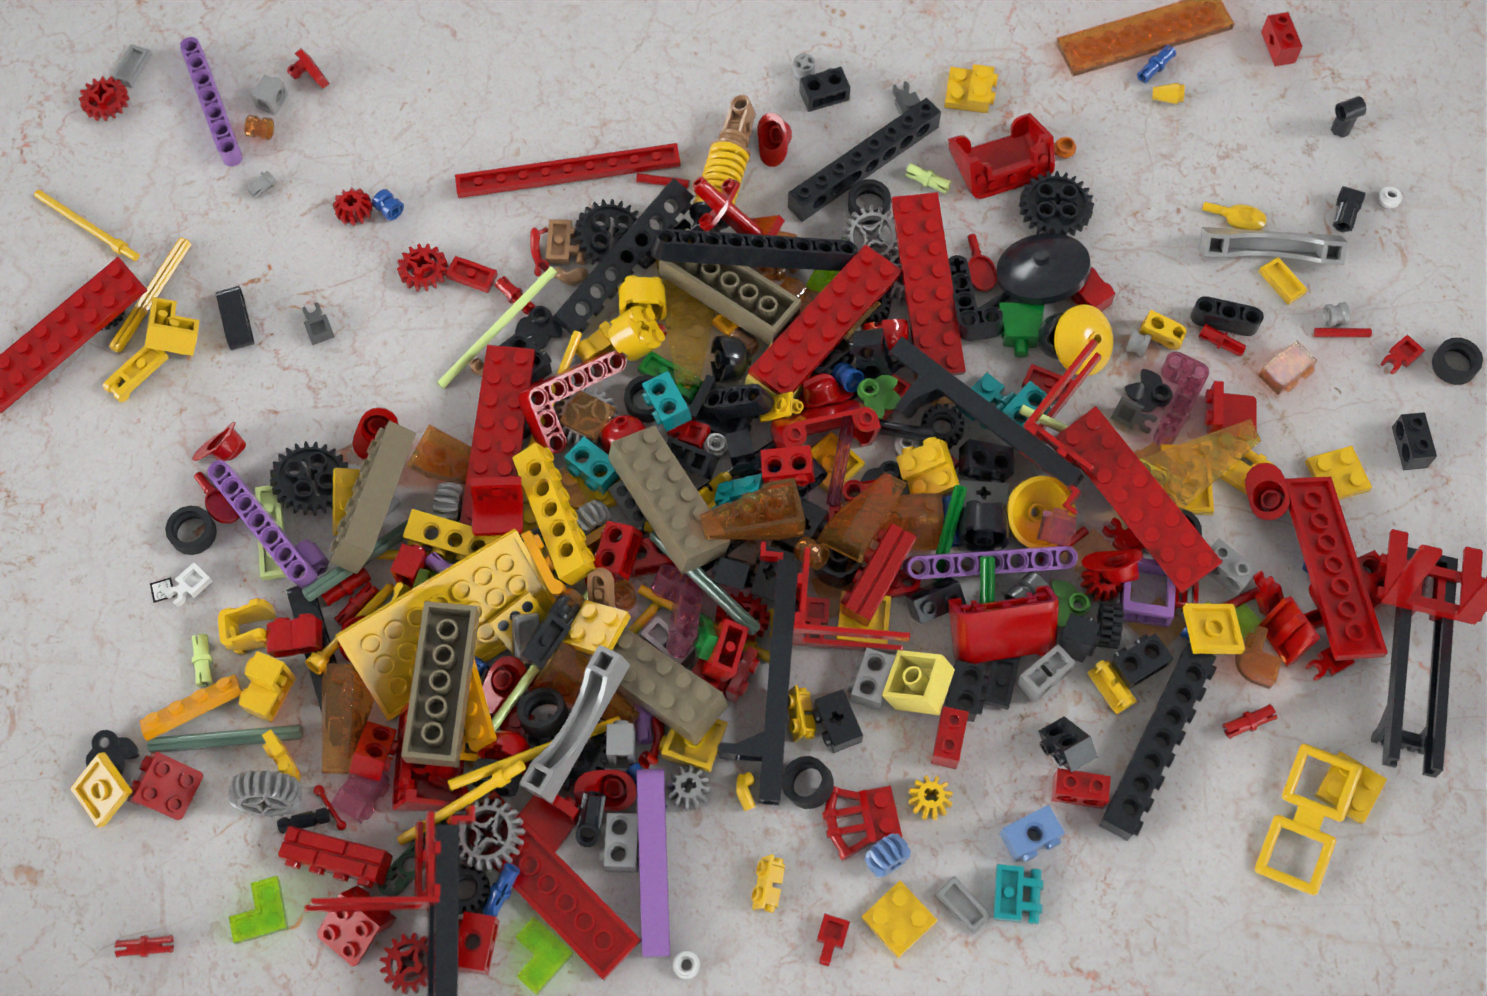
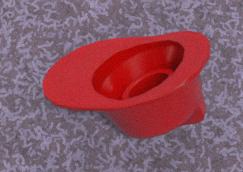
[757,113,792,167]
[798,373,854,408]
[352,407,399,460]
[192,421,246,461]
[1245,463,1290,520]
[1081,549,1143,583]
[482,656,527,715]
[574,770,637,811]

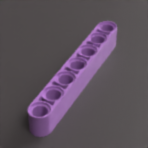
[180,37,243,166]
[207,460,318,589]
[903,546,1078,579]
[637,769,670,958]

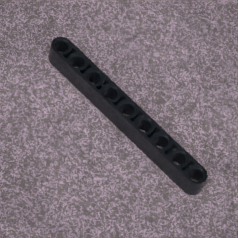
[651,229,858,271]

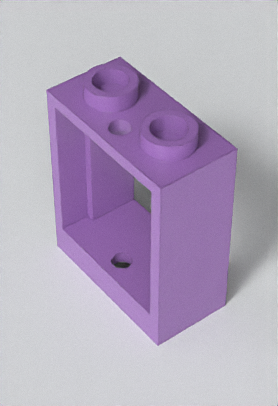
[1119,557,1176,628]

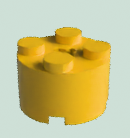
[618,275,667,322]
[609,306,665,361]

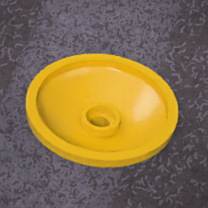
[1054,305,1113,376]
[1006,476,1076,548]

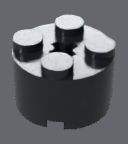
[959,500,1009,552]
[812,530,864,589]

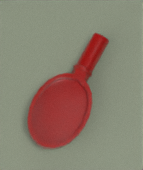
[967,234,997,292]
[194,472,240,524]

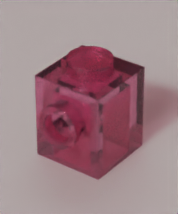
[1037,507,1077,547]

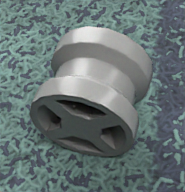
[793,53,815,81]
[1323,302,1350,328]
[1125,329,1151,358]

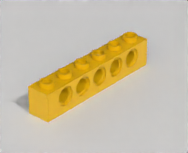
[512,443,596,586]
[403,509,550,561]

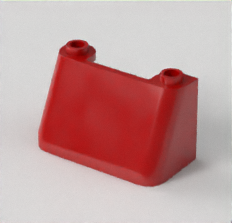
[948,113,1055,199]
[770,400,881,449]
[948,585,1059,664]
[392,703,470,811]

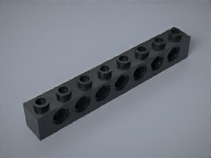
[788,97,941,222]
[552,178,694,335]
[1099,643,1217,841]

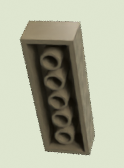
[659,228,801,346]
[329,421,416,574]
[608,425,730,574]
[401,601,480,767]
[574,627,728,745]

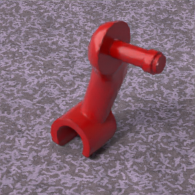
[530,227,549,277]
[638,716,665,769]

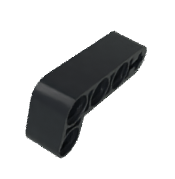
[948,255,1003,341]

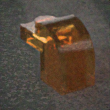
[1235,626,1282,689]

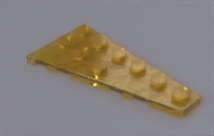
[656,259,715,390]
[1140,419,1261,511]

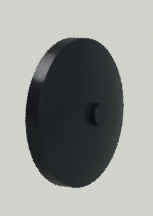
[996,233,1091,305]

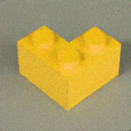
[144,297,199,356]
[239,651,297,723]

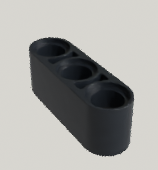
[216,286,255,351]
[1190,296,1264,336]
[703,384,774,420]

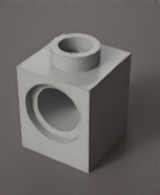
[251,75,289,115]

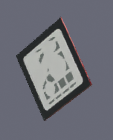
[150,577,175,603]

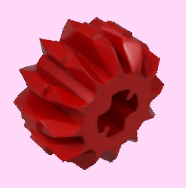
[333,186,373,227]
[1080,569,1123,602]

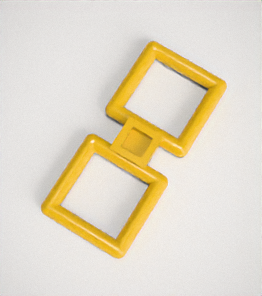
[1255,743,1362,896]

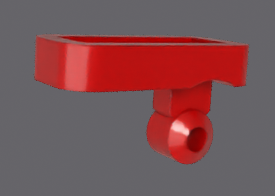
[287,48,330,89]

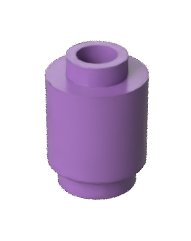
[296,539,329,576]

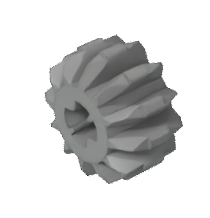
[432,482,464,522]
[575,499,613,535]
[667,766,711,811]

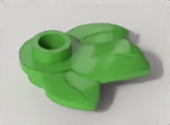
[857,375,901,419]
[1052,580,1091,627]

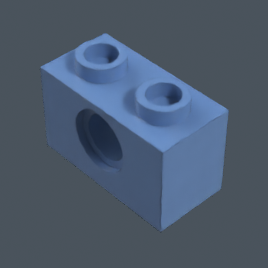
[1000,805,1065,862]

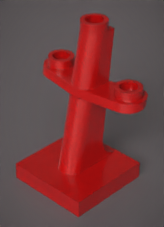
[693,176,785,236]
[1258,584,1324,667]

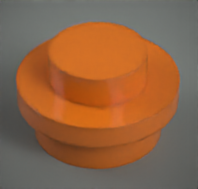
[1054,137,1076,159]

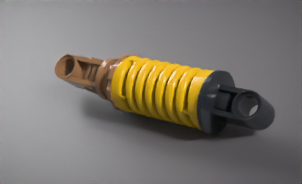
[689,95,756,232]

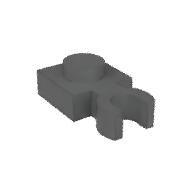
[892,81,920,115]
[302,302,335,345]
[1110,396,1158,434]

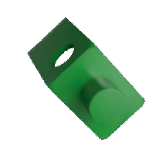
[998,302,1045,358]

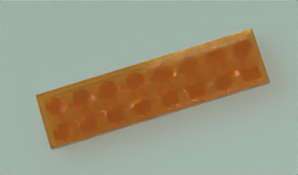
[1056,0,1234,77]

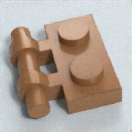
[546,219,586,265]

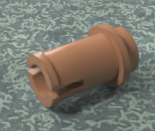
[730,328,760,356]

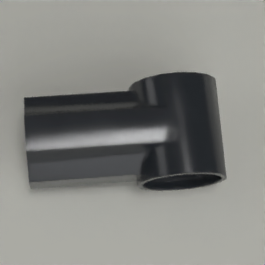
[1330,96,1366,138]
[1332,186,1366,233]
[576,790,606,847]

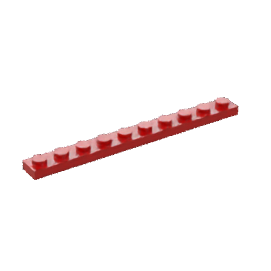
[455,143,681,198]

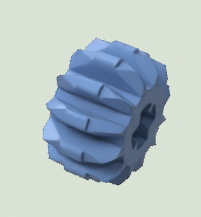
[865,834,911,877]

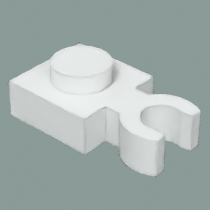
[165,563,213,608]

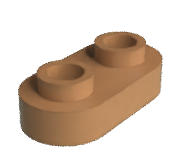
[587,567,615,608]

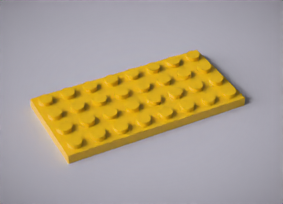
[335,529,556,721]

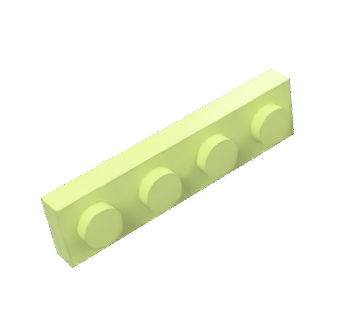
[255,485,287,581]

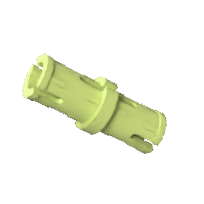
[905,163,952,194]
[191,634,213,687]

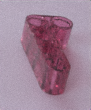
[1153,351,1209,446]
[651,564,703,658]

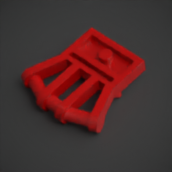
[822,786,902,861]

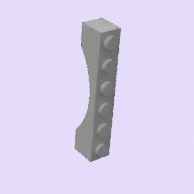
[1199,227,1348,265]
[519,645,630,804]

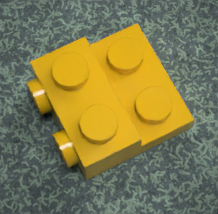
[944,64,998,113]
[896,437,960,505]
[659,719,728,773]

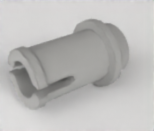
[246,171,276,199]

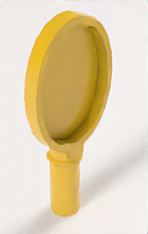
[1201,201,1267,230]

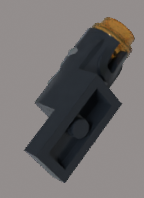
[520,588,584,670]

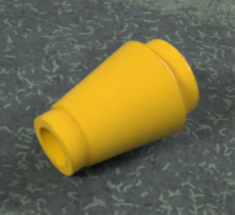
[1152,82,1185,105]

